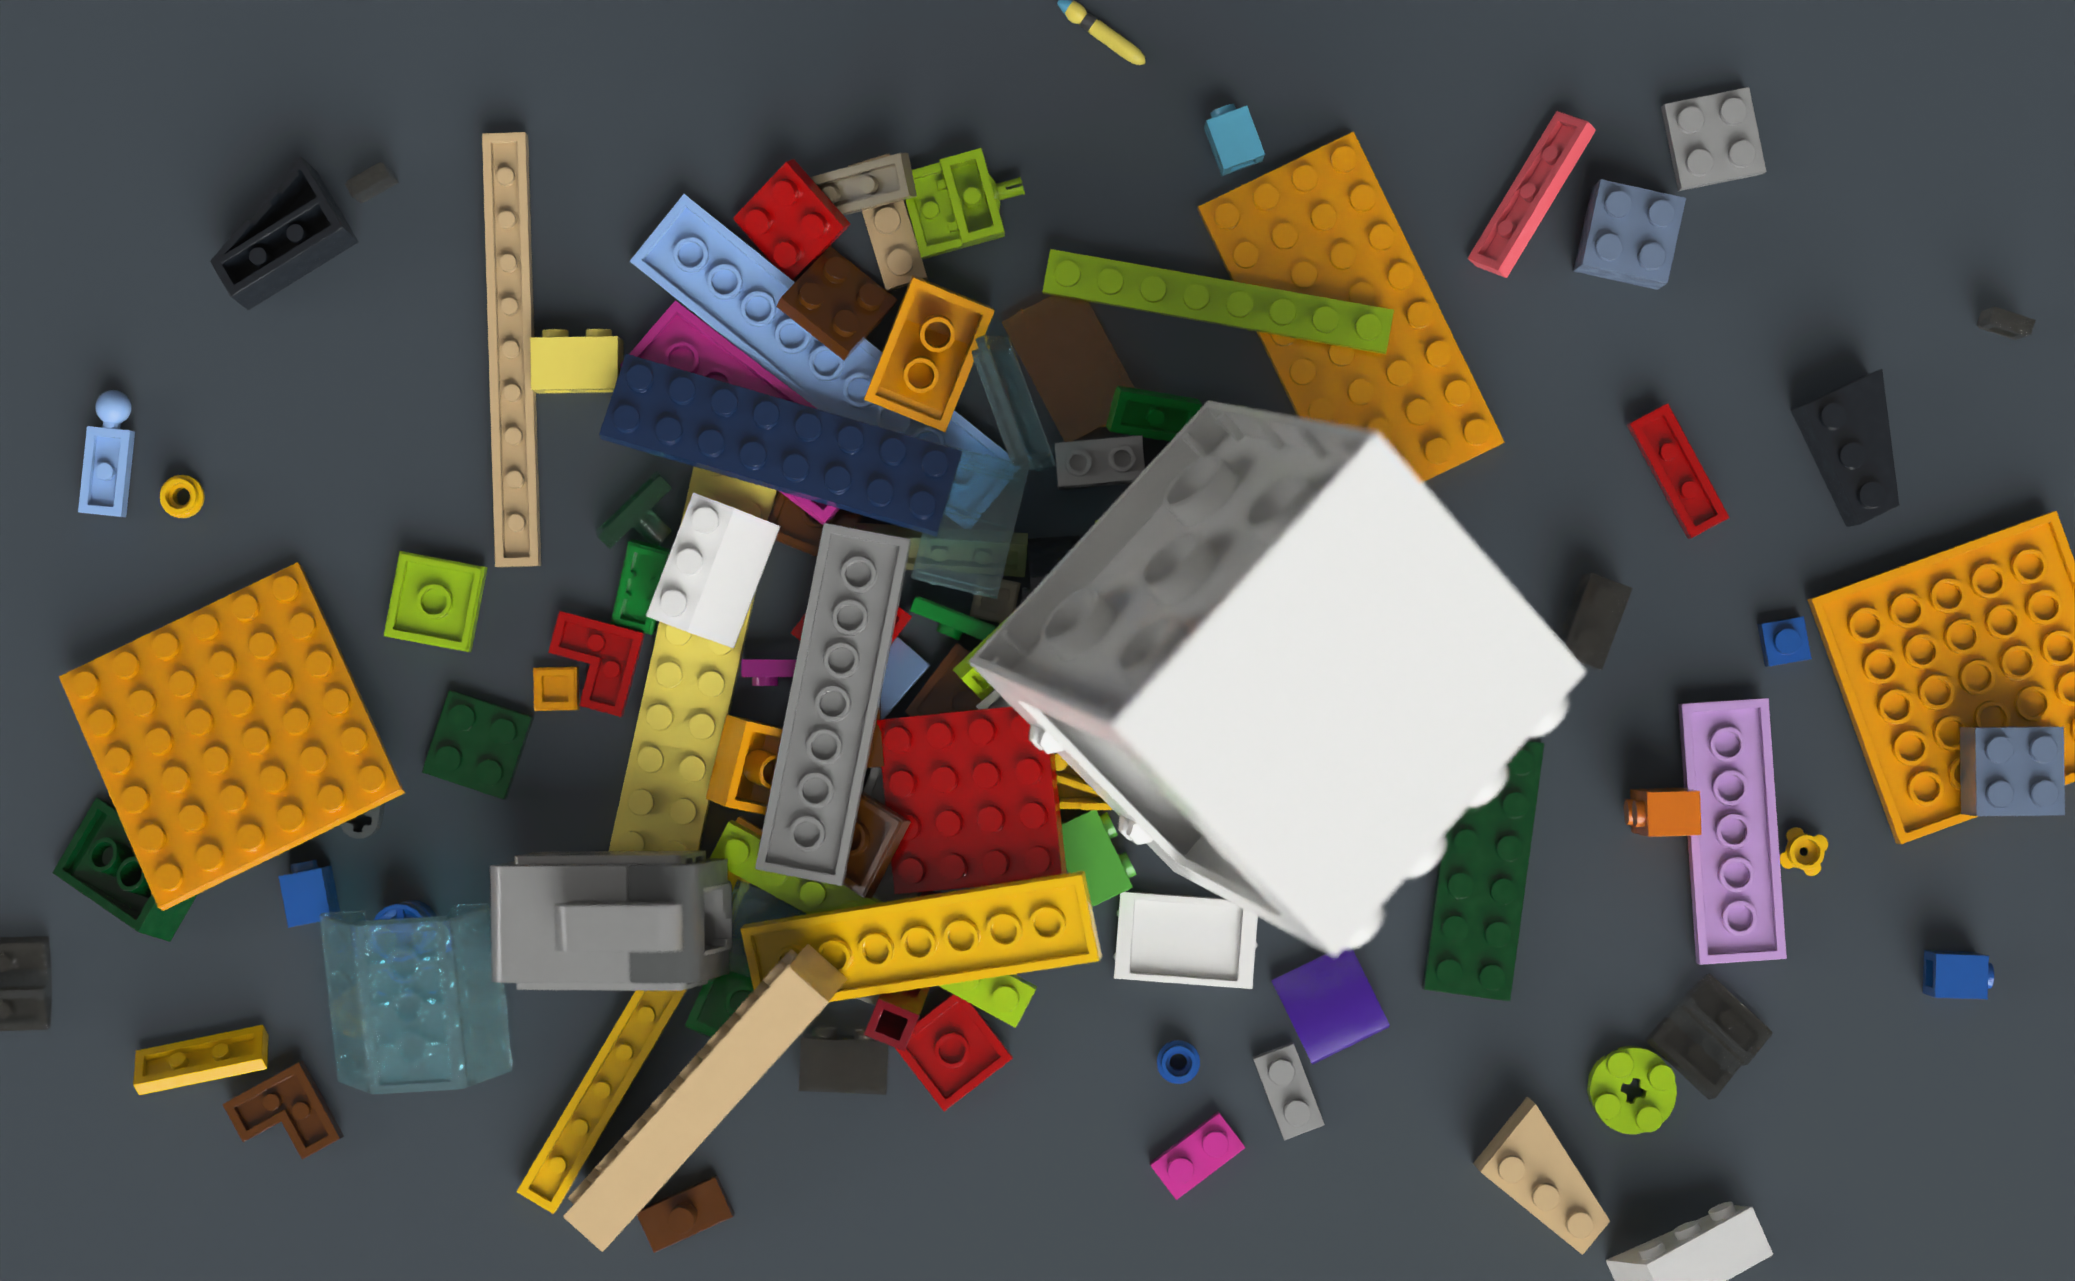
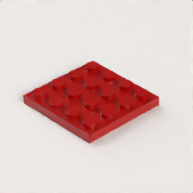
[877,706,1067,894]

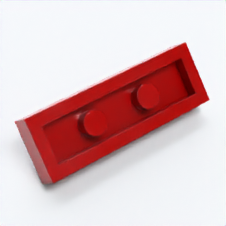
[1627,403,1730,539]

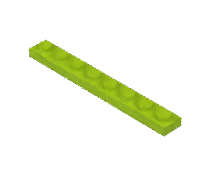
[1042,249,1394,354]
[710,820,1038,1028]

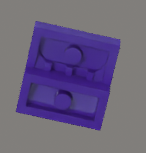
[1271,948,1390,1065]

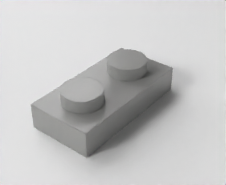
[1252,1042,1325,1141]

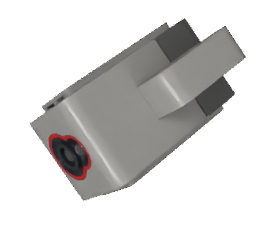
[490,851,733,991]

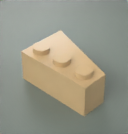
[1473,1097,1610,1255]

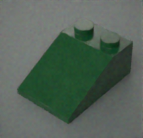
[52,797,198,942]

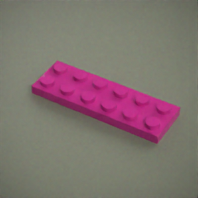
[620,300,839,525]

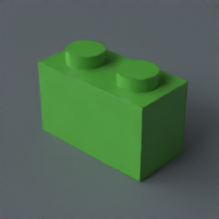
[1061,810,1137,907]

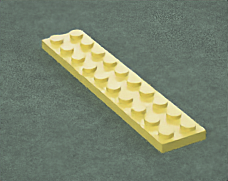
[609,466,778,851]

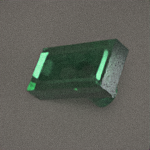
[596,471,672,549]

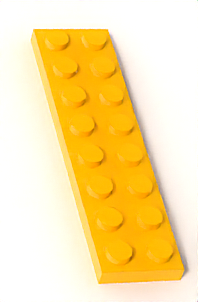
[740,870,1102,1002]

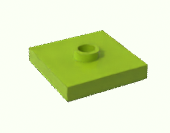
[383,551,488,652]

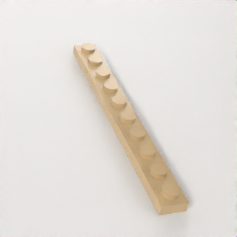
[482,132,541,568]

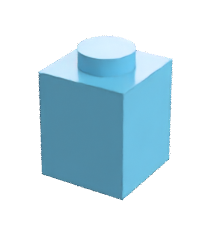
[1204,104,1265,176]

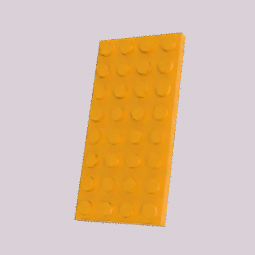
[1197,131,1505,483]

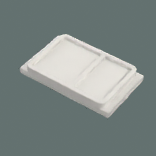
[1113,892,1258,989]

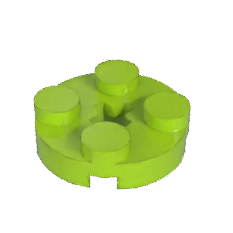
[1587,1046,1677,1135]

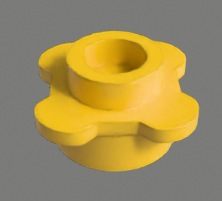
[1780,827,1828,876]

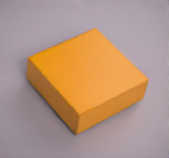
[533,667,580,711]

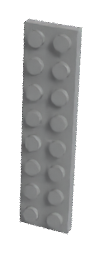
[755,523,911,886]

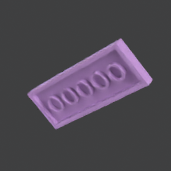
[1678,698,1787,965]

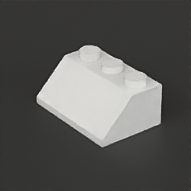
[646,492,781,648]

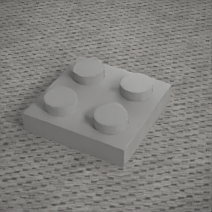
[1661,87,1767,191]

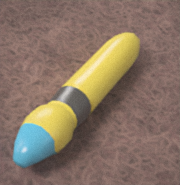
[1057,0,1146,65]

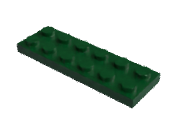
[1422,741,1545,1002]

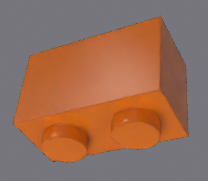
[1624,788,1702,837]

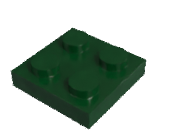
[422,690,534,800]

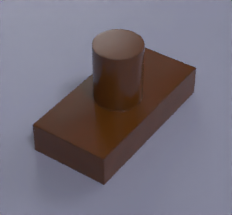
[637,1175,735,1253]

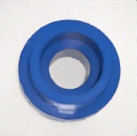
[1157,1040,1200,1084]

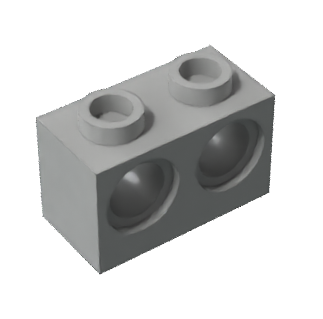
[1055,435,1145,490]

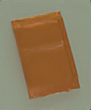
[1001,295,1134,442]

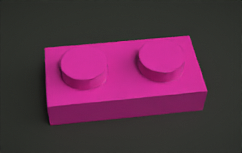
[1150,1111,1246,1200]

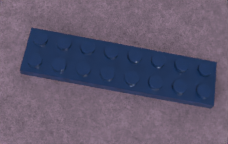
[599,354,962,537]

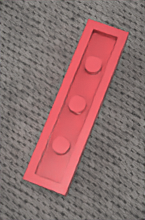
[1467,111,1596,278]

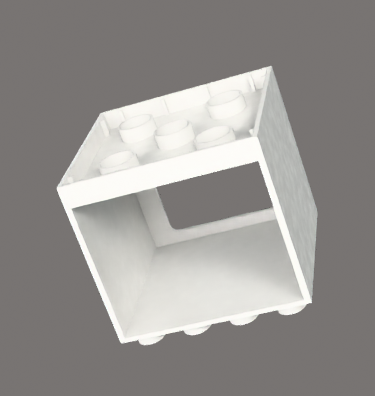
[968,400,1586,957]

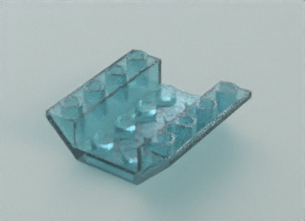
[319,903,512,1094]

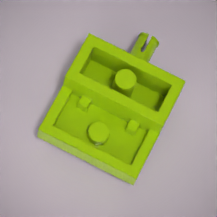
[905,148,1025,259]

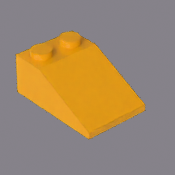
[864,275,995,432]
[706,714,783,815]

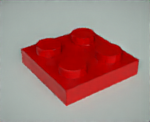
[733,159,851,281]
[894,994,1013,1112]

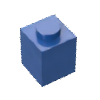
[278,860,341,928]
[1923,950,1994,1000]

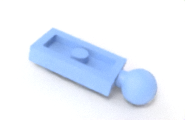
[78,390,135,518]

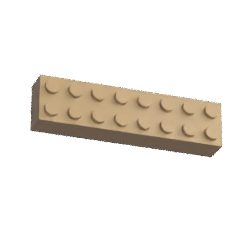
[563,944,847,1252]

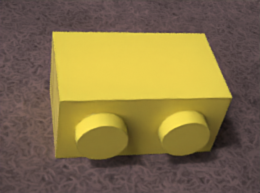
[530,329,624,394]

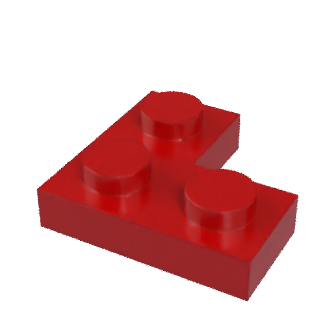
[548,611,645,717]

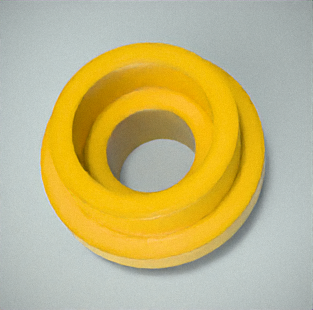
[160,475,205,518]

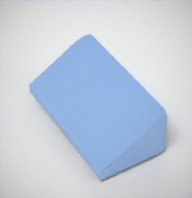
[881,637,930,720]

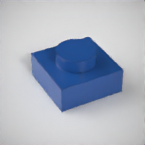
[1757,616,1812,667]

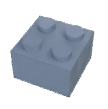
[1573,179,1686,290]
[1960,726,2065,816]

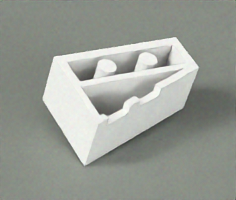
[1606,1202,1773,1281]

